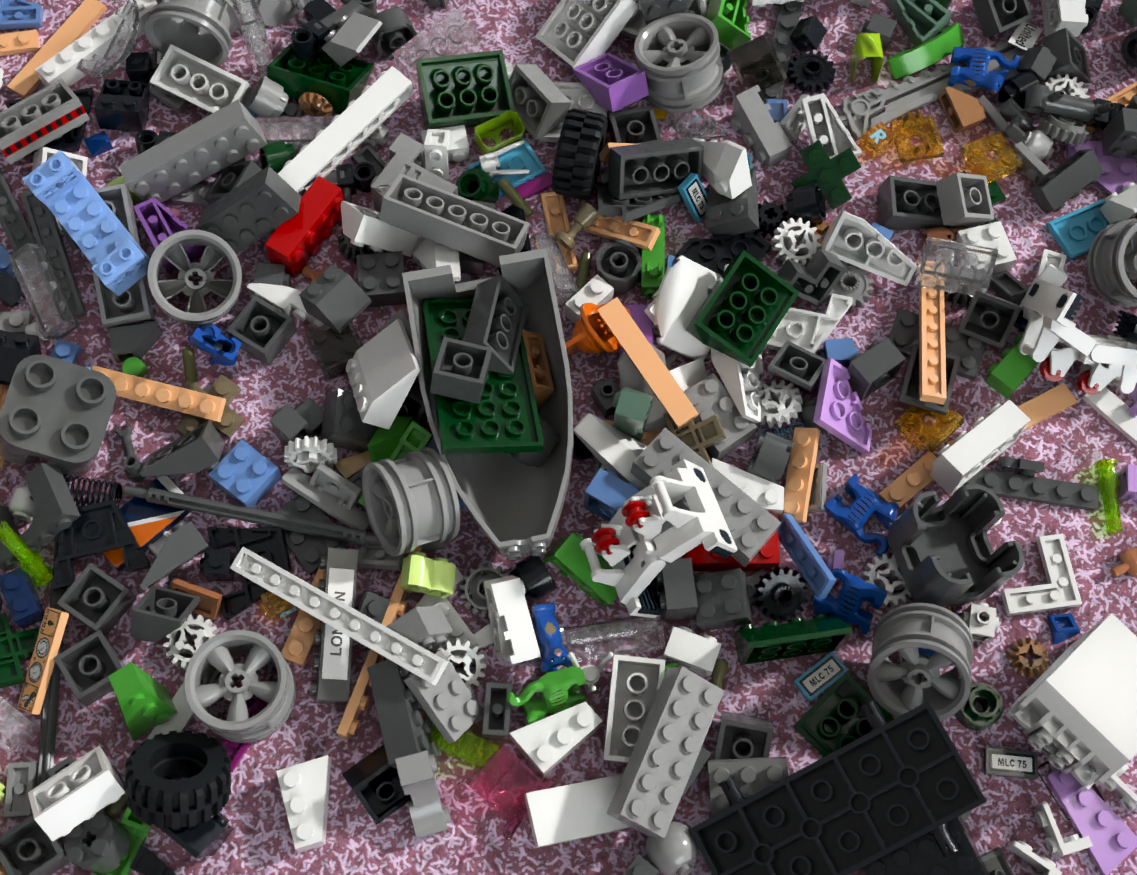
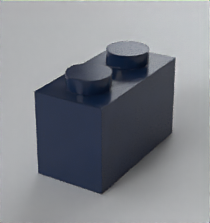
[0,567,45,629]

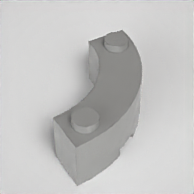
[395,750,452,838]

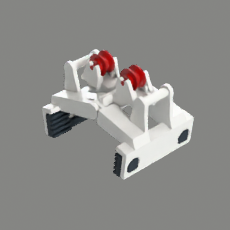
[1018,278,1137,395]
[580,459,738,618]

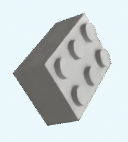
[684,373,757,460]

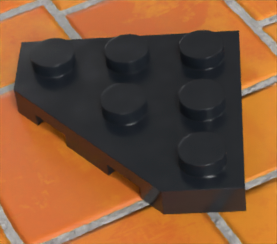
[676,233,772,276]

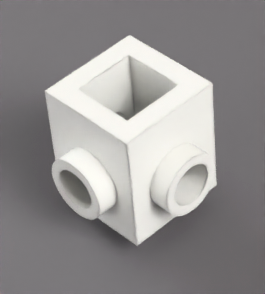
[960,602,999,643]

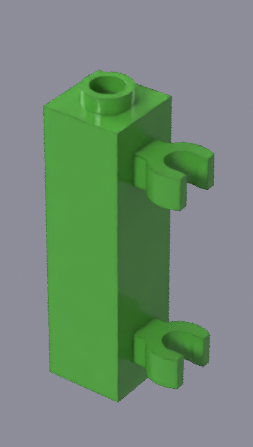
[640,214,665,300]

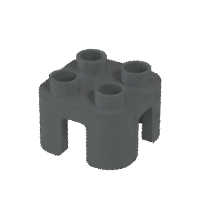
[0,354,116,478]
[888,484,1024,607]

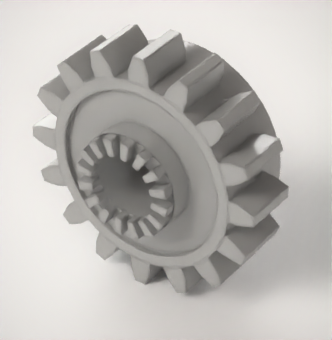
[1038,114,1089,145]
[826,261,874,311]
[460,563,509,619]

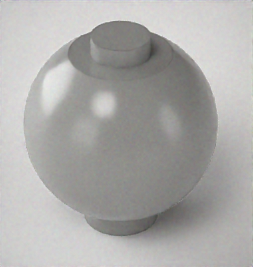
[645,821,699,875]

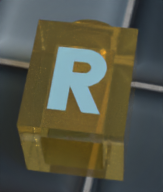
[859,121,896,161]
[260,591,300,623]

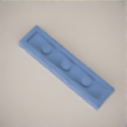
[778,513,836,599]

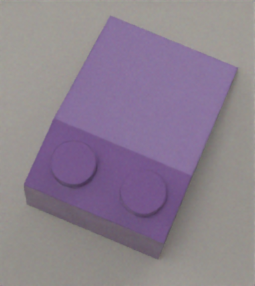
[573,52,649,112]

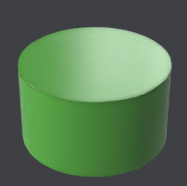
[122,357,147,377]

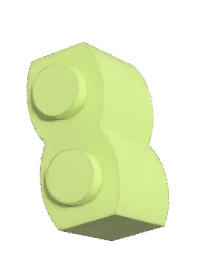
[400,552,456,598]

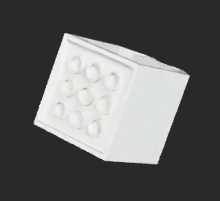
[1004,613,1137,792]

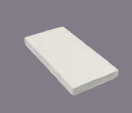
[524,774,632,848]

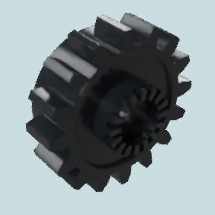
[787,49,836,95]
[753,565,810,621]

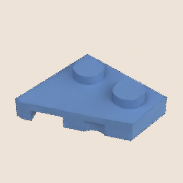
[0,0,43,30]

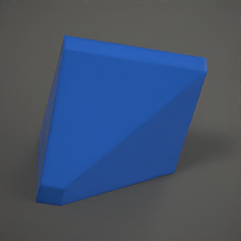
[84,131,113,157]
[1047,613,1080,644]

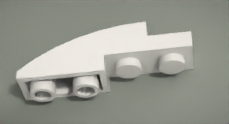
[247,283,334,334]

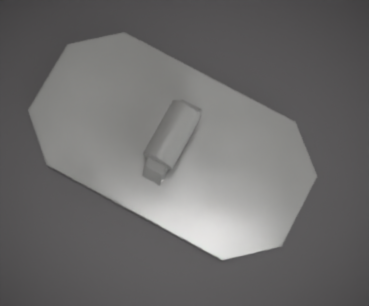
[257,0,312,27]
[617,343,667,432]

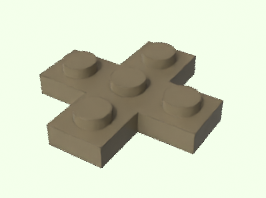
[176,374,245,439]
[663,412,727,466]

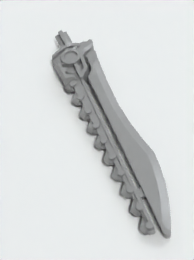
[839,41,1038,140]

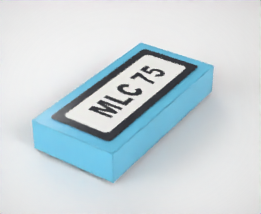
[677,173,708,222]
[793,651,848,703]

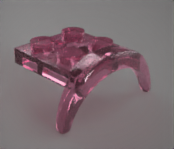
[467,744,561,840]

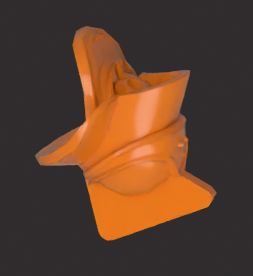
[565,303,631,355]

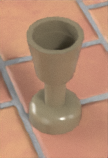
[555,201,601,251]

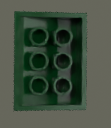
[267,43,374,114]
[416,50,515,130]
[686,250,800,367]
[734,614,852,665]
[794,669,898,757]

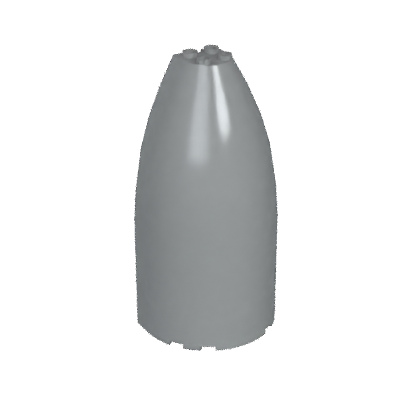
[402,248,574,561]

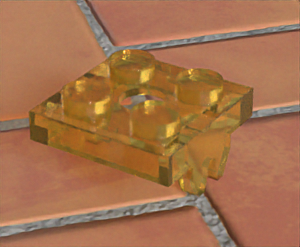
[889,111,945,163]
[960,131,1023,183]
[894,406,964,453]

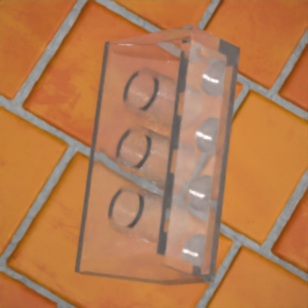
[391,5,486,92]

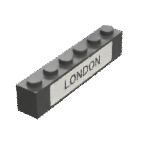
[310,547,358,705]

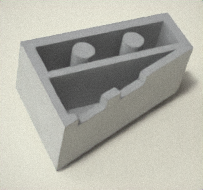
[730,84,792,168]

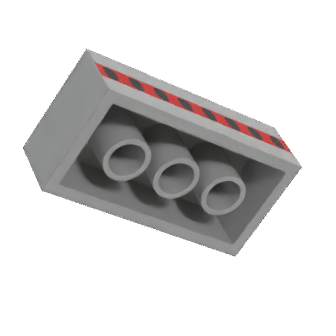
[0,78,90,164]

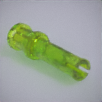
[1095,459,1123,533]
[0,521,54,586]

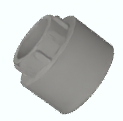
[245,75,289,120]

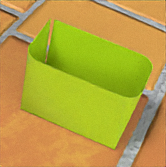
[850,33,884,84]
[474,111,524,155]

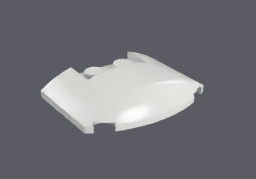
[654,255,721,361]

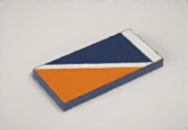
[102,475,191,572]

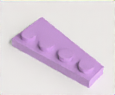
[1045,768,1137,875]

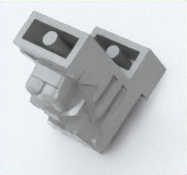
[370,133,458,211]

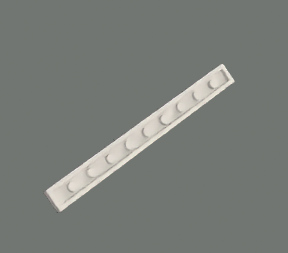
[230,547,449,686]

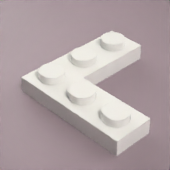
[1001,534,1082,616]

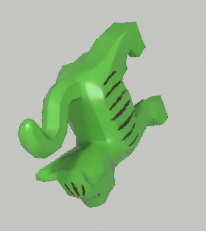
[506,666,587,724]

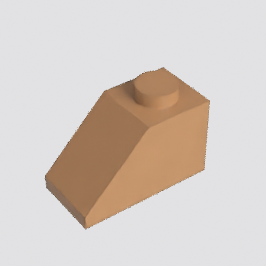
[937,86,986,134]

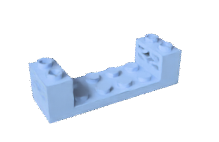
[22,150,150,296]

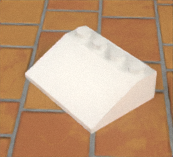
[535,0,639,68]
[346,319,420,430]

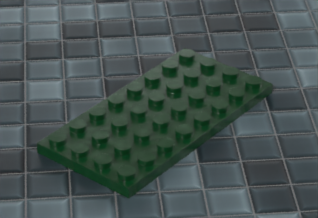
[422,299,544,454]

